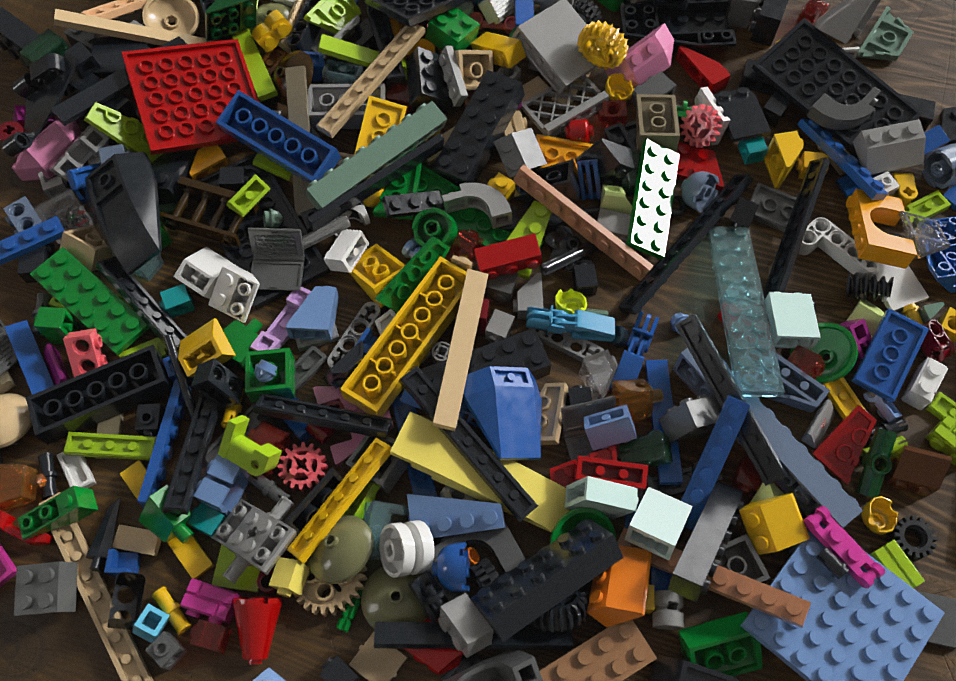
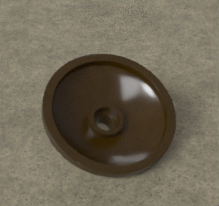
[272,50,313,106]

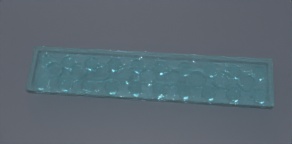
[707,226,785,397]

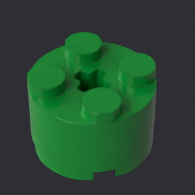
[412,208,459,247]

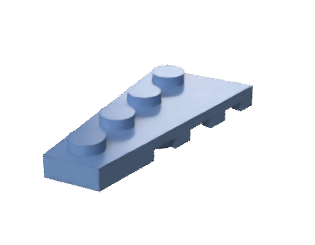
[407,494,506,538]

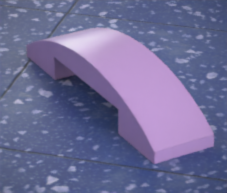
[250,287,311,351]

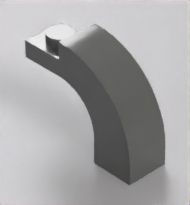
[807,87,881,130]

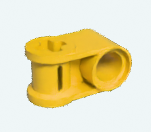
[891,173,918,209]

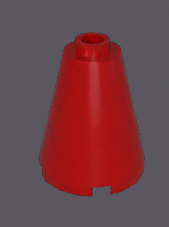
[233,596,282,665]

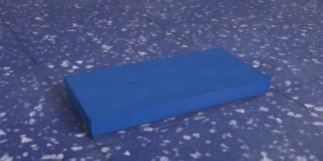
[851,308,929,403]

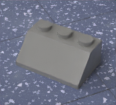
[853,119,926,176]

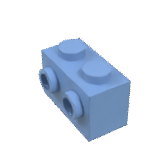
[583,404,637,451]

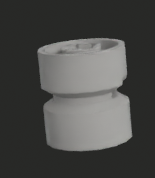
[652,590,684,630]

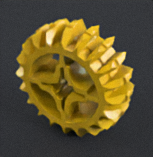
[577,20,629,70]

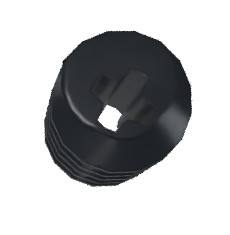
[845,271,894,302]

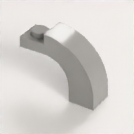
[442,183,512,229]

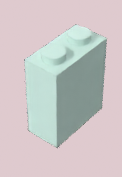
[762,292,821,349]
[564,476,639,519]
[624,487,692,560]

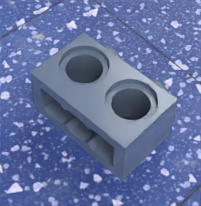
[3,196,43,234]

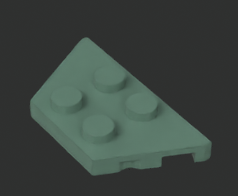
[856,7,914,61]

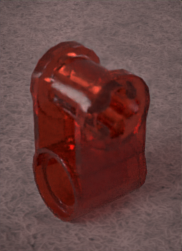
[797,0,831,24]

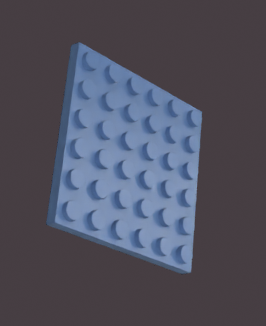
[740,522,945,681]

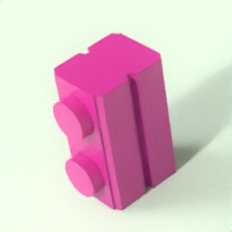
[180,578,241,626]

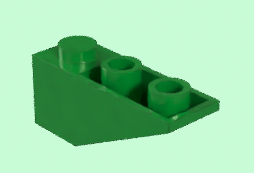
[18,486,98,540]

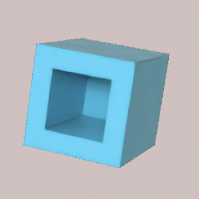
[132,604,170,643]

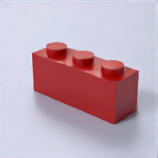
[474,233,542,280]
[573,456,648,491]

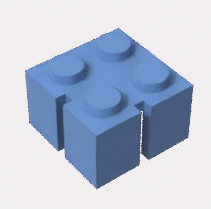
[194,454,250,517]

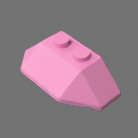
[602,23,674,87]
[12,121,81,181]

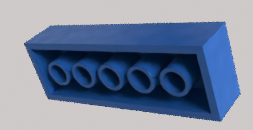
[216,90,341,184]

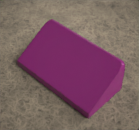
[43,343,70,386]

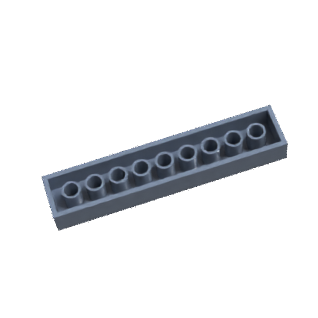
[672,348,863,528]

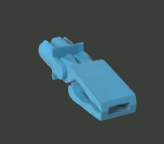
[526,305,615,341]

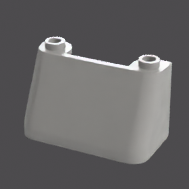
[814,0,881,44]

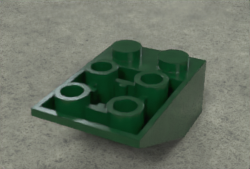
[205,0,257,42]

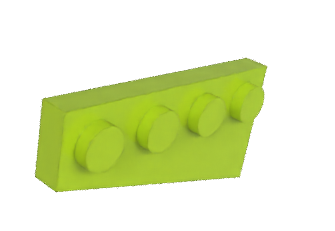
[84,102,163,164]
[506,201,552,280]

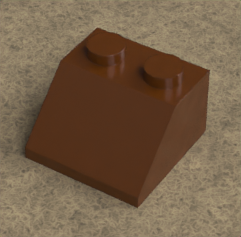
[884,445,952,496]

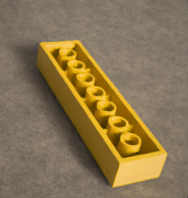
[340,256,467,417]

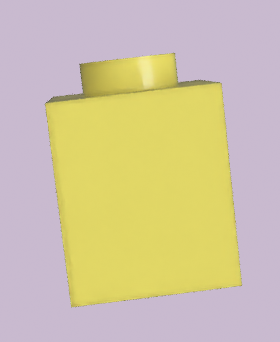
[269,557,310,598]

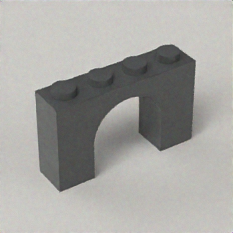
[430,523,526,601]
[444,649,543,681]

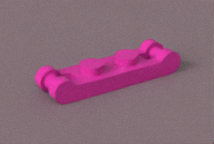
[803,505,885,589]

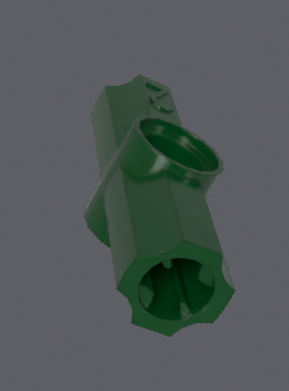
[856,427,897,498]

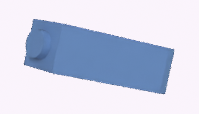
[286,286,339,341]

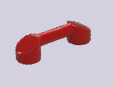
[0,510,54,546]

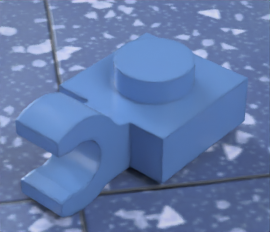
[863,392,903,422]

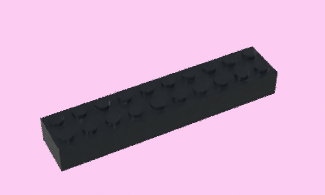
[0,7,141,123]

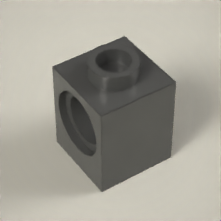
[145,631,188,670]

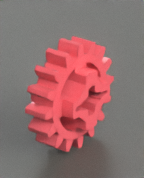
[680,104,722,148]
[277,442,328,492]

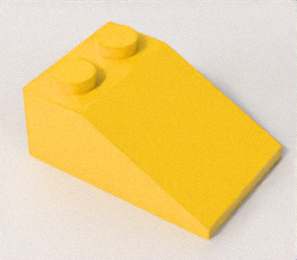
[350,244,405,308]

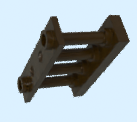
[160,176,259,248]

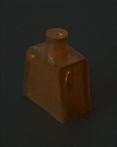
[612,379,664,423]
[0,464,46,512]

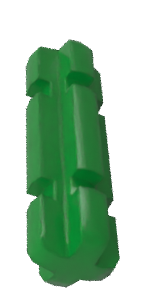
[336,590,363,632]

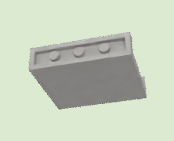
[512,0,597,95]

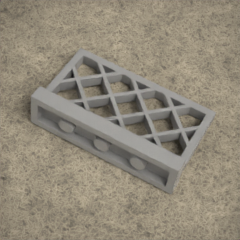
[520,75,609,137]

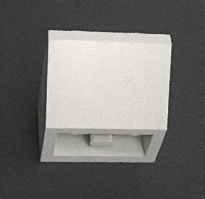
[173,247,238,299]
[208,265,260,323]

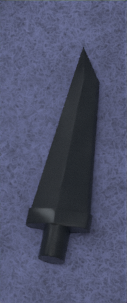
[86,497,121,571]

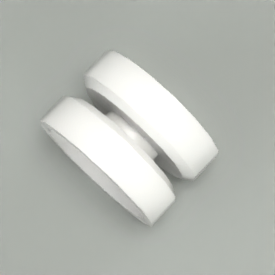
[379,520,434,578]

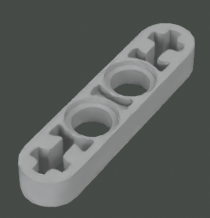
[327,302,381,369]
[529,328,606,367]

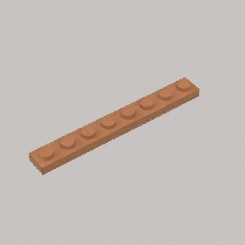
[513,165,653,281]
[617,528,811,628]

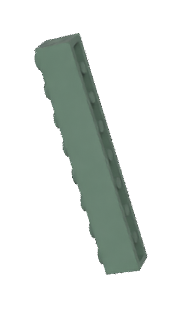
[306,101,447,211]

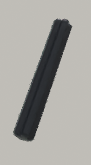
[540,241,600,276]

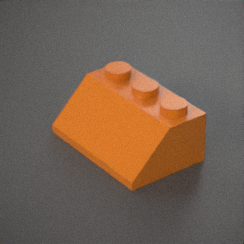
[587,545,652,628]

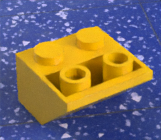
[178,318,236,377]

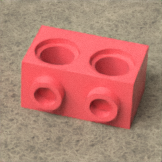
[63,328,108,377]

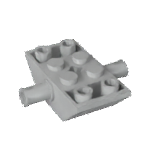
[212,495,297,584]

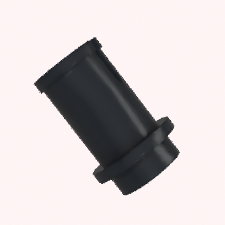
[816,547,849,580]

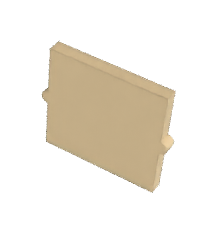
[349,631,407,681]

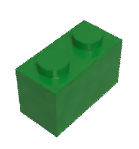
[34,307,82,345]

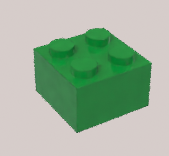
[425,7,480,51]
[245,348,295,403]

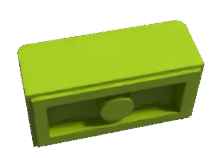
[226,174,271,217]

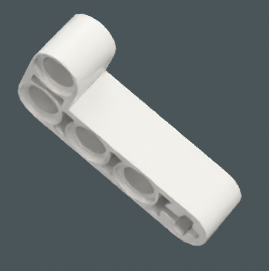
[798,217,881,280]

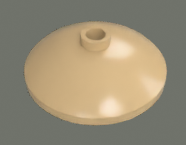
[142,0,200,36]
[0,393,32,448]

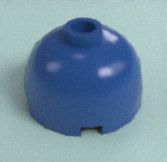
[432,542,470,592]

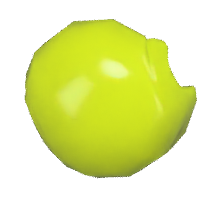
[555,288,587,314]

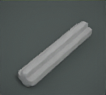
[302,216,351,249]

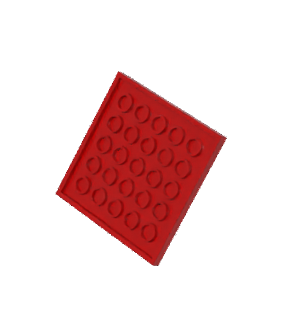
[122,39,259,155]

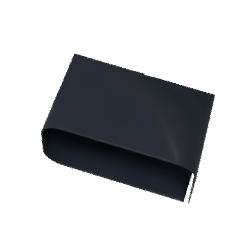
[107,572,146,630]

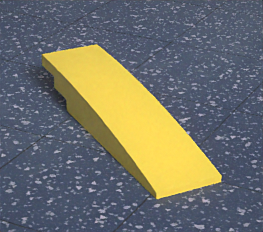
[390,412,569,533]

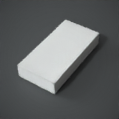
[57,452,97,488]

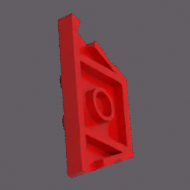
[676,142,724,191]

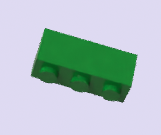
[678,611,763,677]

